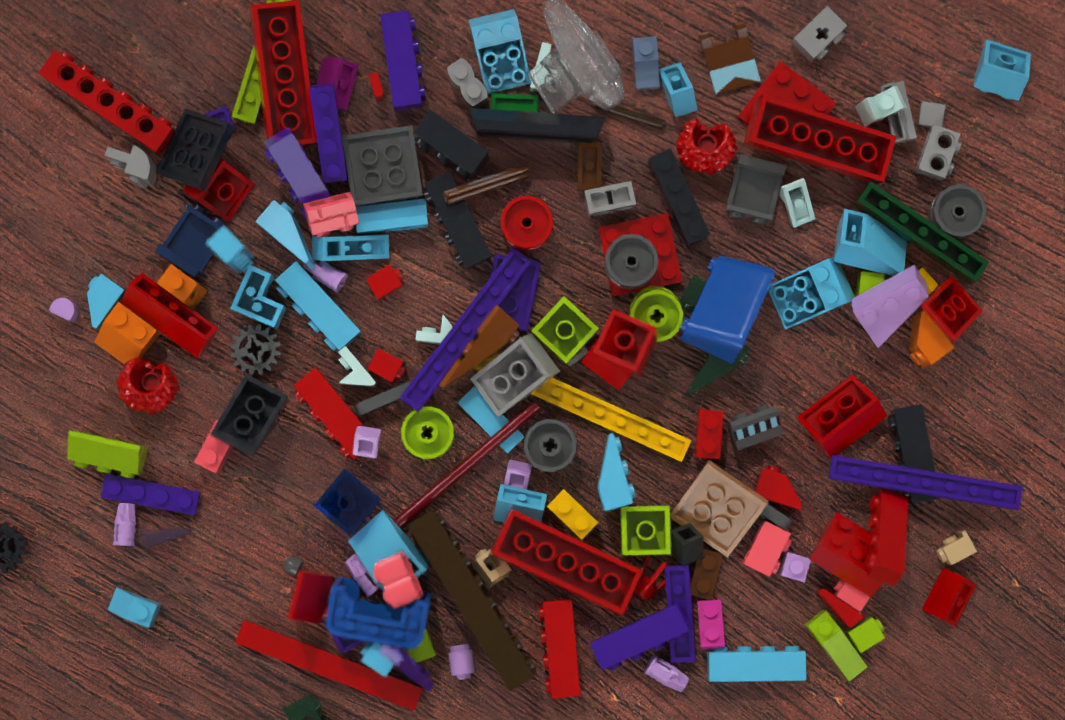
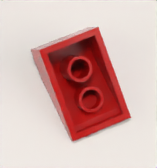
[921,276,983,343]
[287,569,334,624]

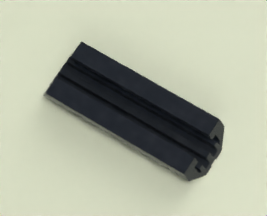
[469,108,606,143]

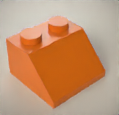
[94,302,161,364]
[909,310,955,368]

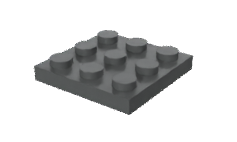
[342,126,423,206]

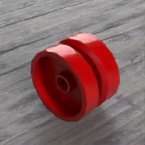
[501,196,553,252]

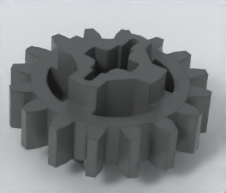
[230,324,282,376]

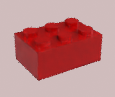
[809,512,883,597]

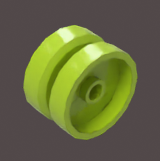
[629,286,683,342]
[401,406,454,460]

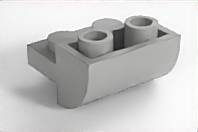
[104,145,157,188]

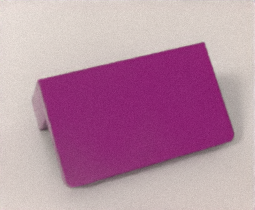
[316,57,358,111]

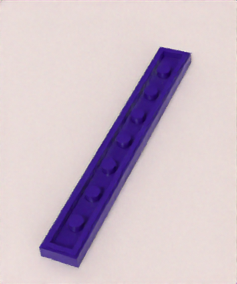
[399,247,532,413]
[828,455,1023,510]

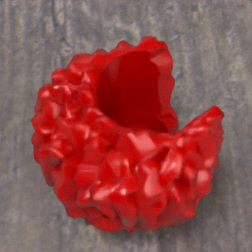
[676,118,738,175]
[116,357,180,414]

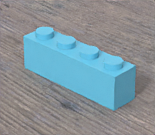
[206,226,255,274]
[275,261,362,351]
[707,646,806,682]

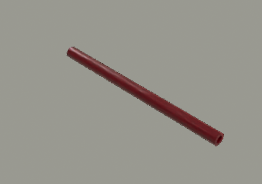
[393,401,542,529]

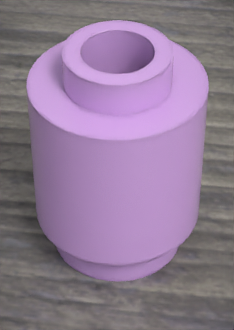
[448,644,475,680]

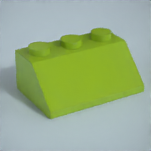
[67,430,148,479]

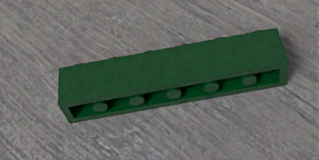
[853,182,990,285]

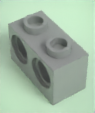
[915,124,962,181]
[584,181,636,218]

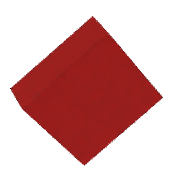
[369,72,385,101]

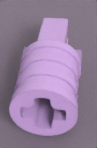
[303,260,348,293]
[113,503,136,546]
[345,554,380,597]
[644,655,689,692]

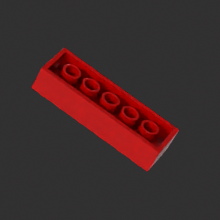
[249,0,317,149]
[743,95,897,184]
[489,509,643,615]

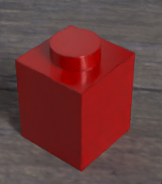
[366,264,404,301]
[367,348,406,384]

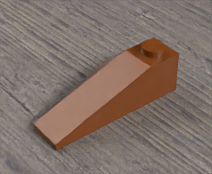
[439,305,520,390]

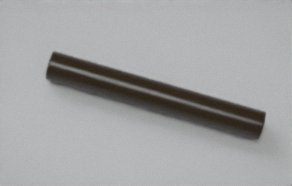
[595,99,664,130]

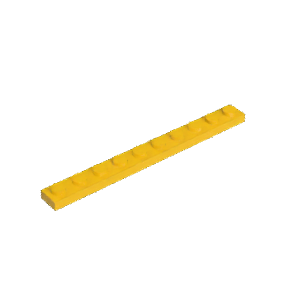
[475,353,691,462]

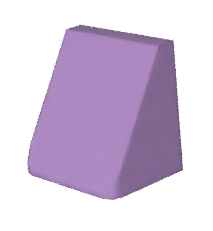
[353,426,381,458]
[504,460,532,490]

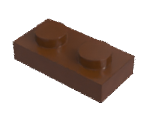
[577,142,602,191]
[691,549,723,600]

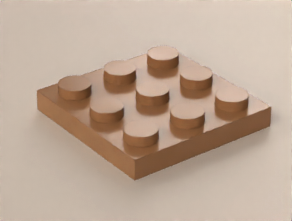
[670,460,769,557]

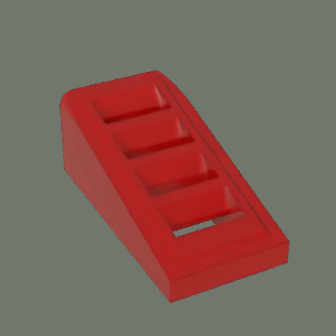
[816,588,864,628]

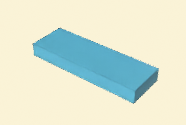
[457,386,524,454]

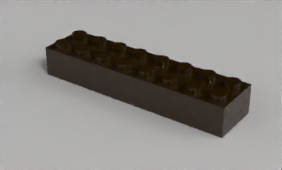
[408,510,536,692]

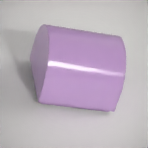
[49,298,79,322]

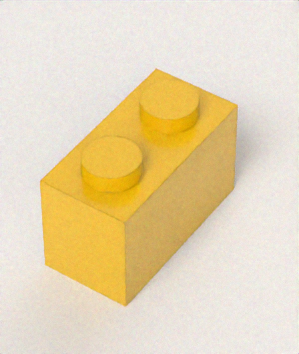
[547,489,598,540]

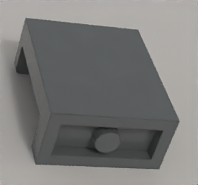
[725,154,786,226]

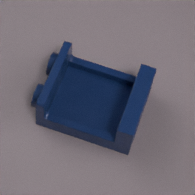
[155,204,227,279]

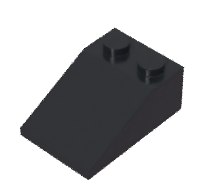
[210,374,288,457]

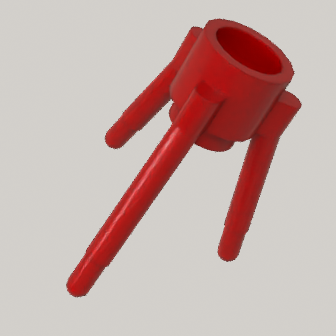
[634,555,667,601]

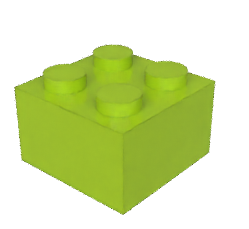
[531,296,599,365]
[620,506,671,555]

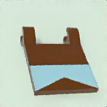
[698,21,761,95]

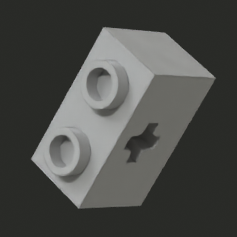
[791,6,847,63]

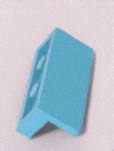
[356,199,429,235]

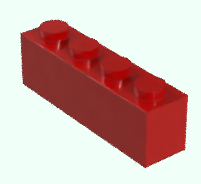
[120,273,219,358]
[293,367,365,460]
[865,488,908,586]
[538,599,580,699]

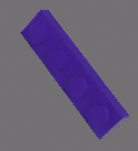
[101,474,200,515]
[665,564,696,663]
[379,644,434,692]

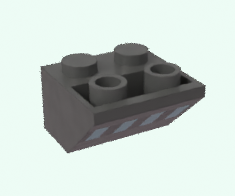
[726,404,783,451]

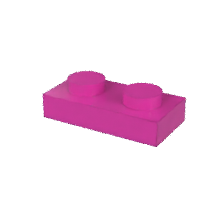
[697,600,725,650]

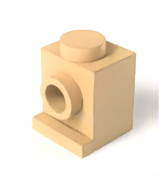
[936,530,977,565]
[472,548,511,589]

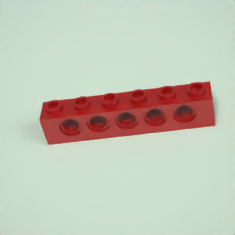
[38,50,174,156]

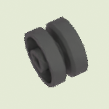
[928,184,987,240]
[604,234,658,290]
[524,419,576,472]

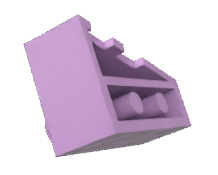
[852,265,929,348]

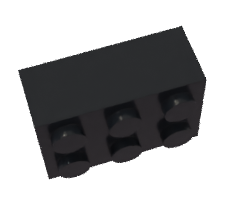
[413,110,489,182]

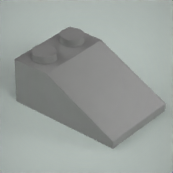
[470,333,560,417]

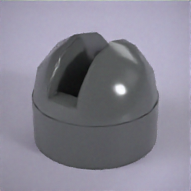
[284,556,304,577]

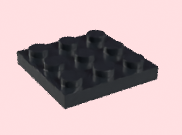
[156,108,235,192]

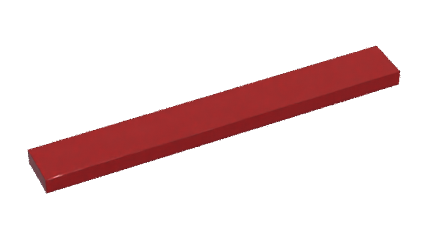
[235,620,423,711]

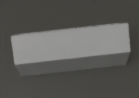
[880,81,917,143]

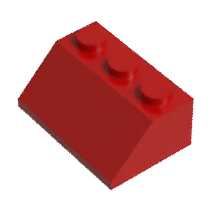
[796,374,887,459]

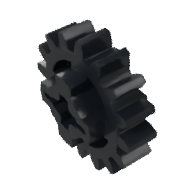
[0,522,28,574]

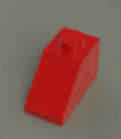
[754,465,802,510]

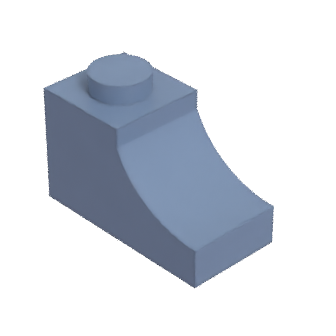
[631,36,660,90]

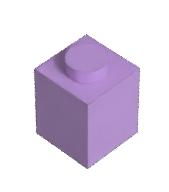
[778,552,811,582]

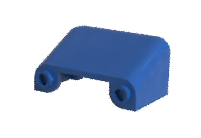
[679,255,776,364]
[326,576,432,649]

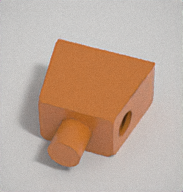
[157,264,208,310]

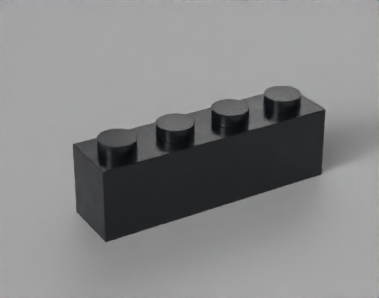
[647,148,710,248]
[423,171,492,271]
[888,404,941,504]

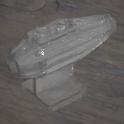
[528,0,625,114]

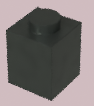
[670,523,704,566]

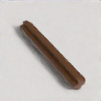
[443,165,530,204]

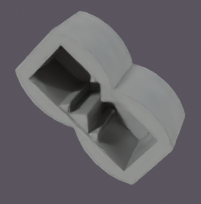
[447,58,488,108]

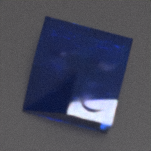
[313,468,383,537]

